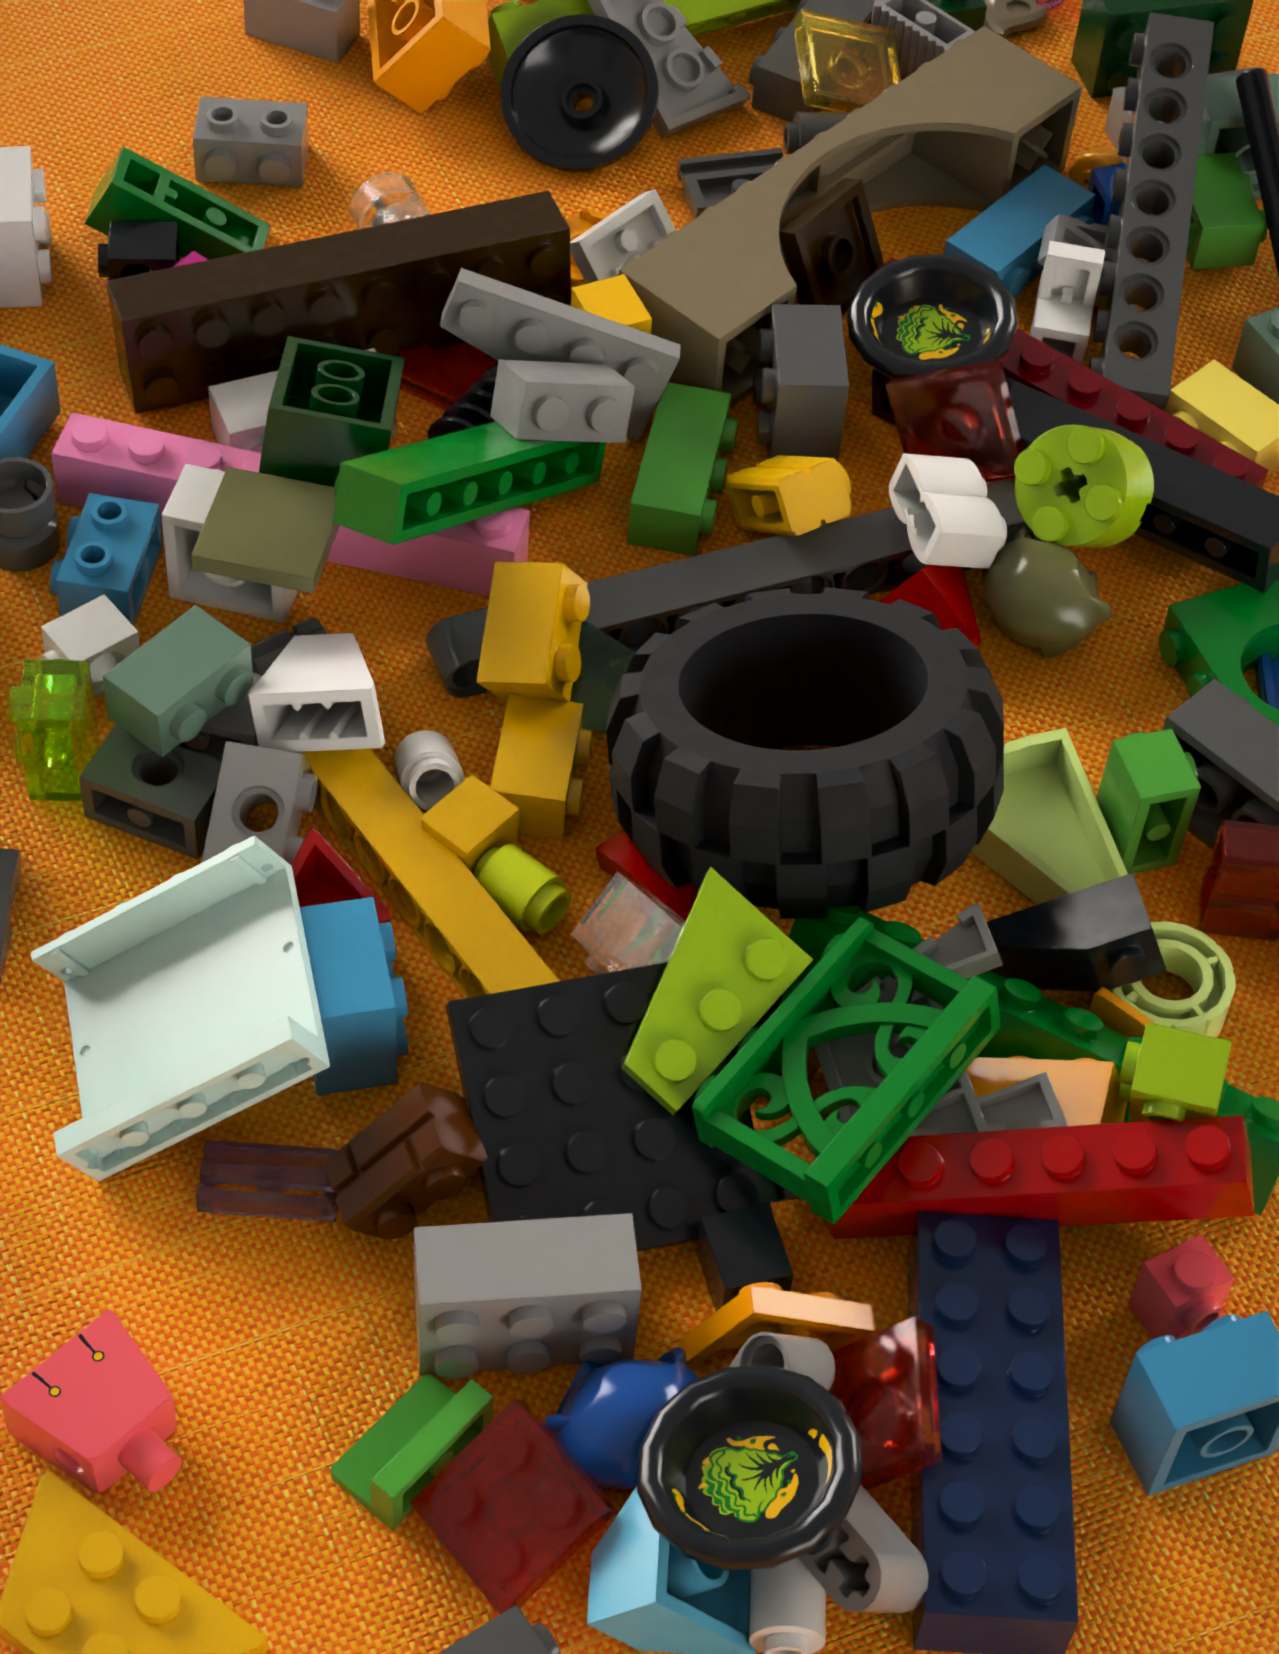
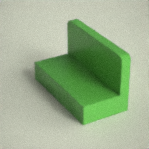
[331,1374,494,1531]

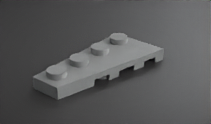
[587,0,751,138]
[440,268,681,443]

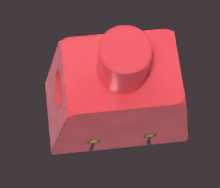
[0,1309,182,1493]

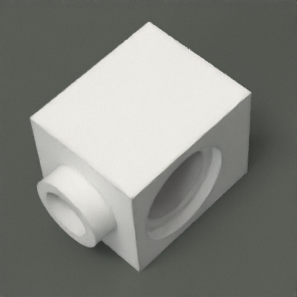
[40,594,140,705]

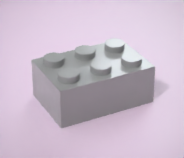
[414,1213,642,1379]

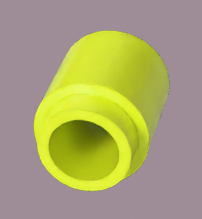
[473,843,571,935]

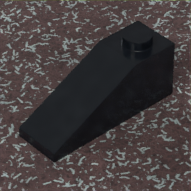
[987,873,1167,992]

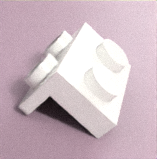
[570,189,676,284]

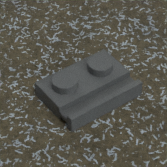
[677,148,783,220]

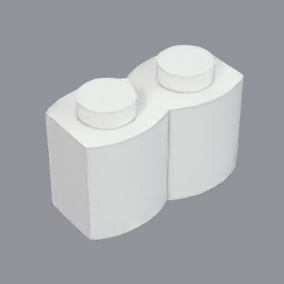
[888,453,1007,569]

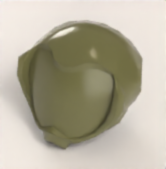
[982,530,1112,658]

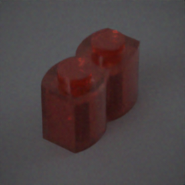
[1199,820,1279,942]

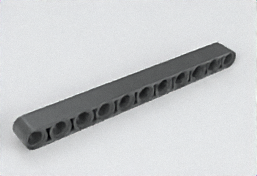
[425,479,1044,698]

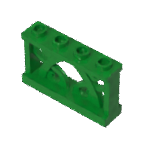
[692,916,1001,1225]

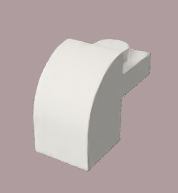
[1030,241,1105,364]

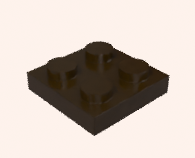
[779,178,884,316]

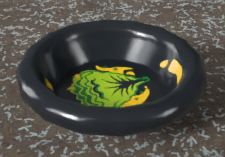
[847,254,1018,386]
[637,1365,862,1571]

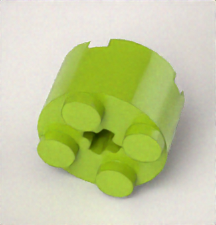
[1014,424,1154,548]

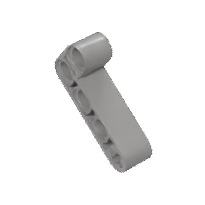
[729,1332,929,1613]

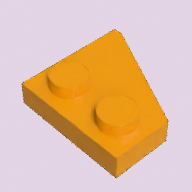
[678,1282,875,1368]

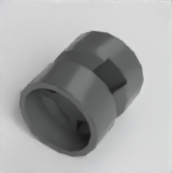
[0,457,60,571]

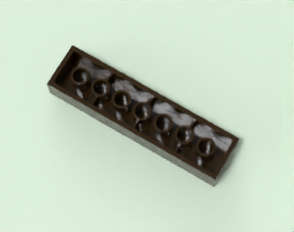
[106,191,571,414]

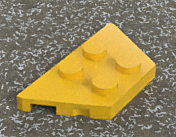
[0,1469,268,1654]

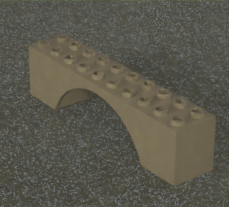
[618,26,1082,409]

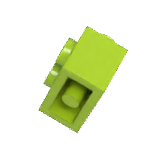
[1118,1022,1232,1122]

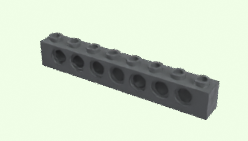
[1089,12,1214,410]

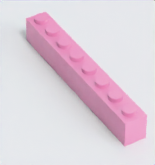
[51,413,530,596]

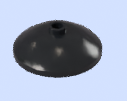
[500,14,659,172]

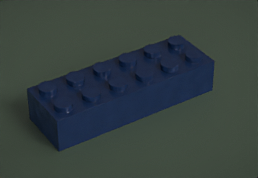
[907,1211,1078,1654]

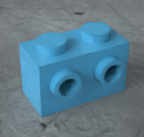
[50,493,163,626]

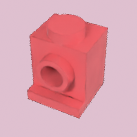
[1128,1234,1234,1340]

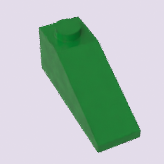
[84,146,270,260]

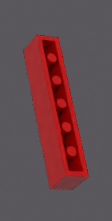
[824,1115,1255,1239]

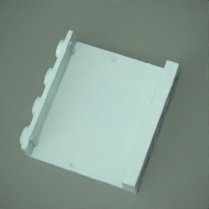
[31,836,330,1182]

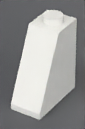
[248,633,385,752]

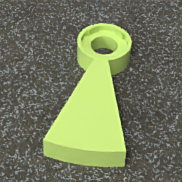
[970,728,1236,1038]

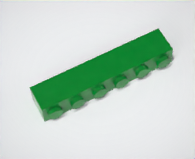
[333,421,606,545]

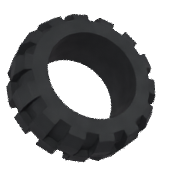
[606,587,1004,919]

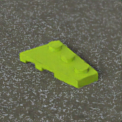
[622,867,813,1115]

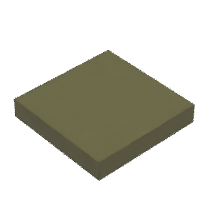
[191,467,340,594]

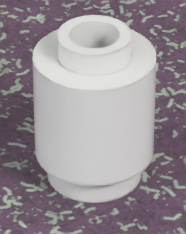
[393,730,464,811]
[749,1557,826,1654]

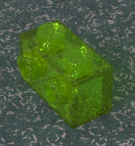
[8,659,100,801]

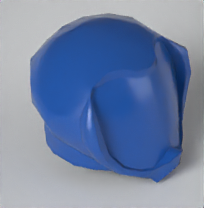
[543,1347,700,1491]

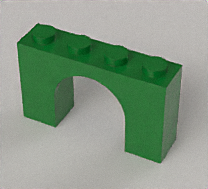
[1159,578,1279,726]

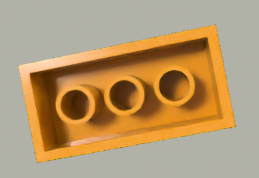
[367,0,491,114]

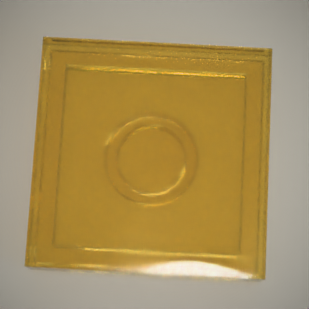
[793,9,901,114]

